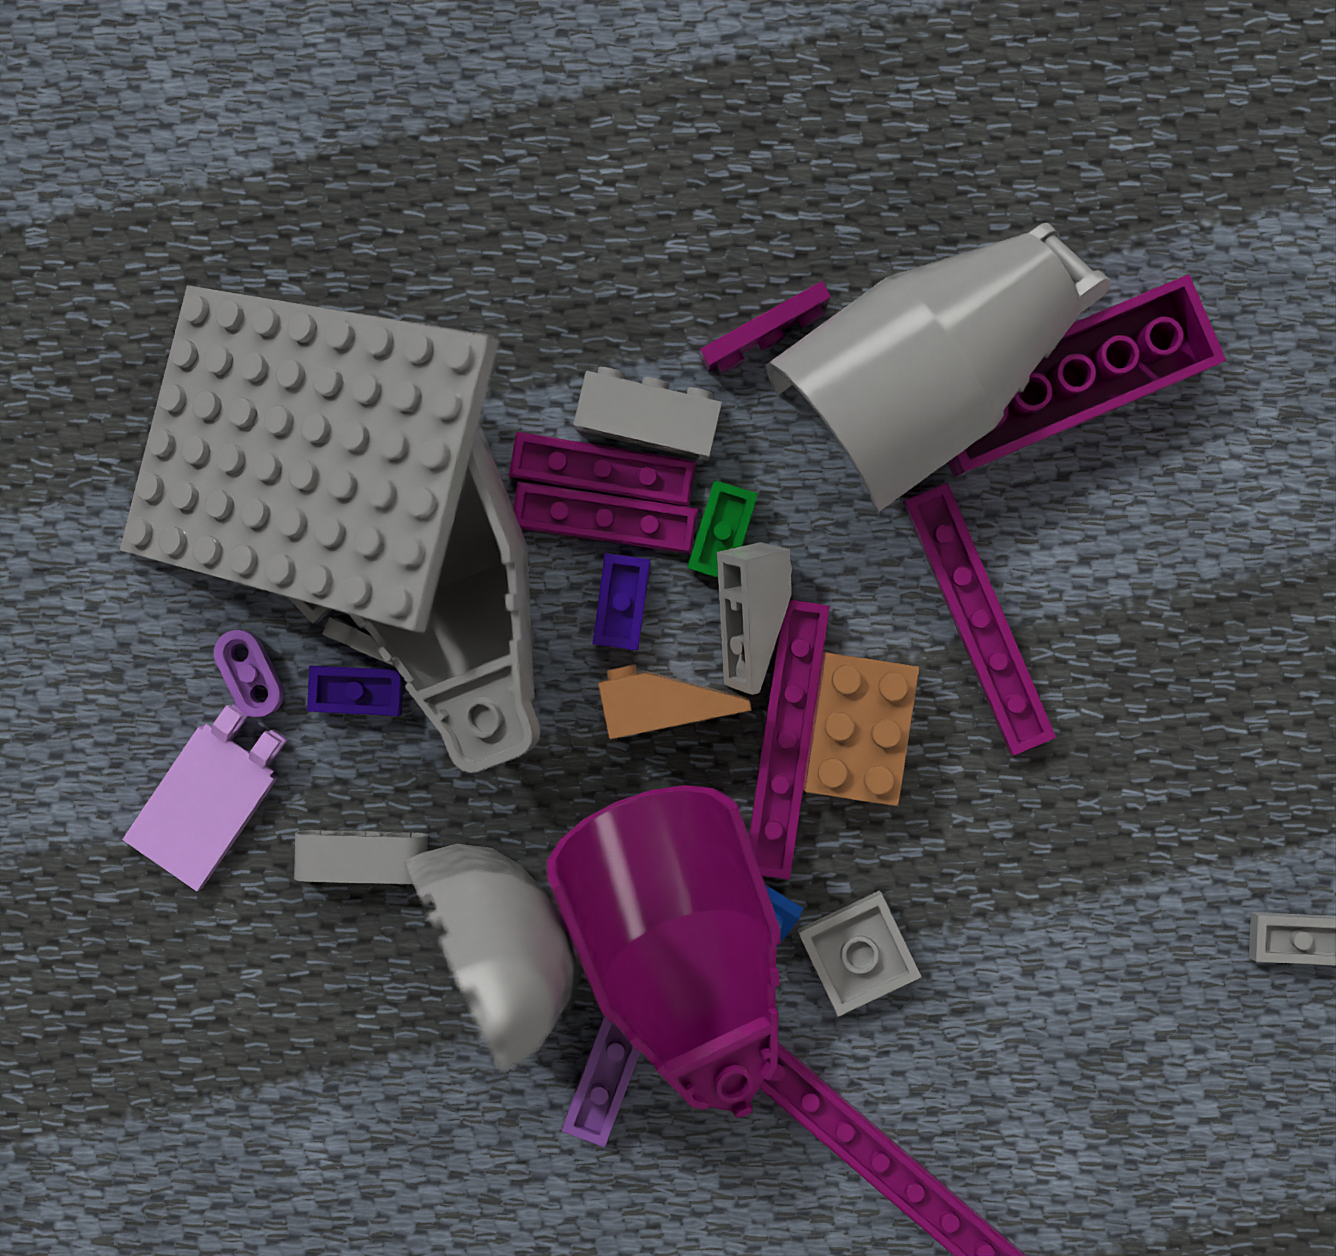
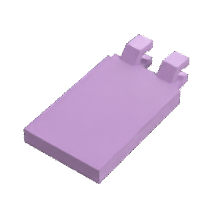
[122,703,288,891]

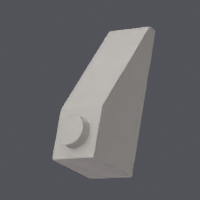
[717,542,792,695]

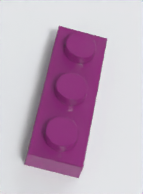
[699,281,831,373]

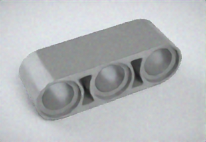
[294,830,428,884]

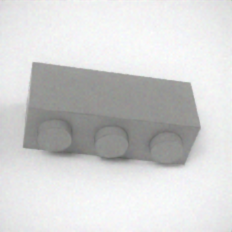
[573,367,722,461]

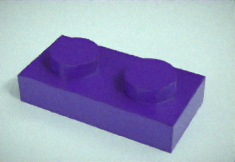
[592,553,651,651]
[307,665,404,716]

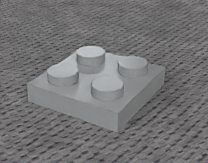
[797,890,921,1017]

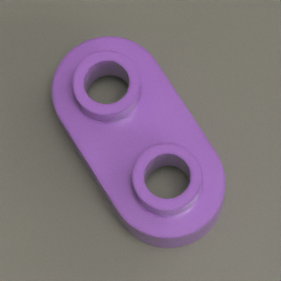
[214,630,284,717]

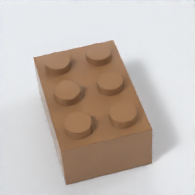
[803,652,919,806]

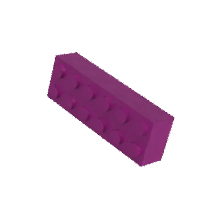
[948,274,1227,478]

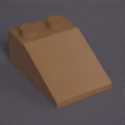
[598,664,751,739]

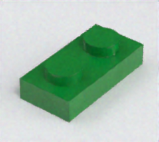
[687,480,758,578]

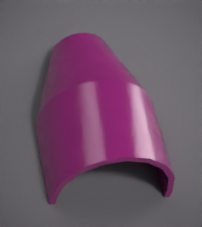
[547,785,780,1118]

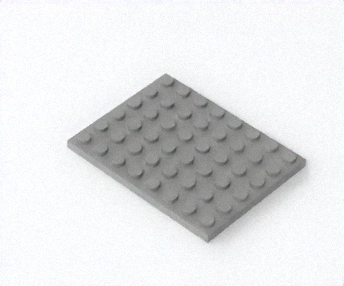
[120,285,499,633]

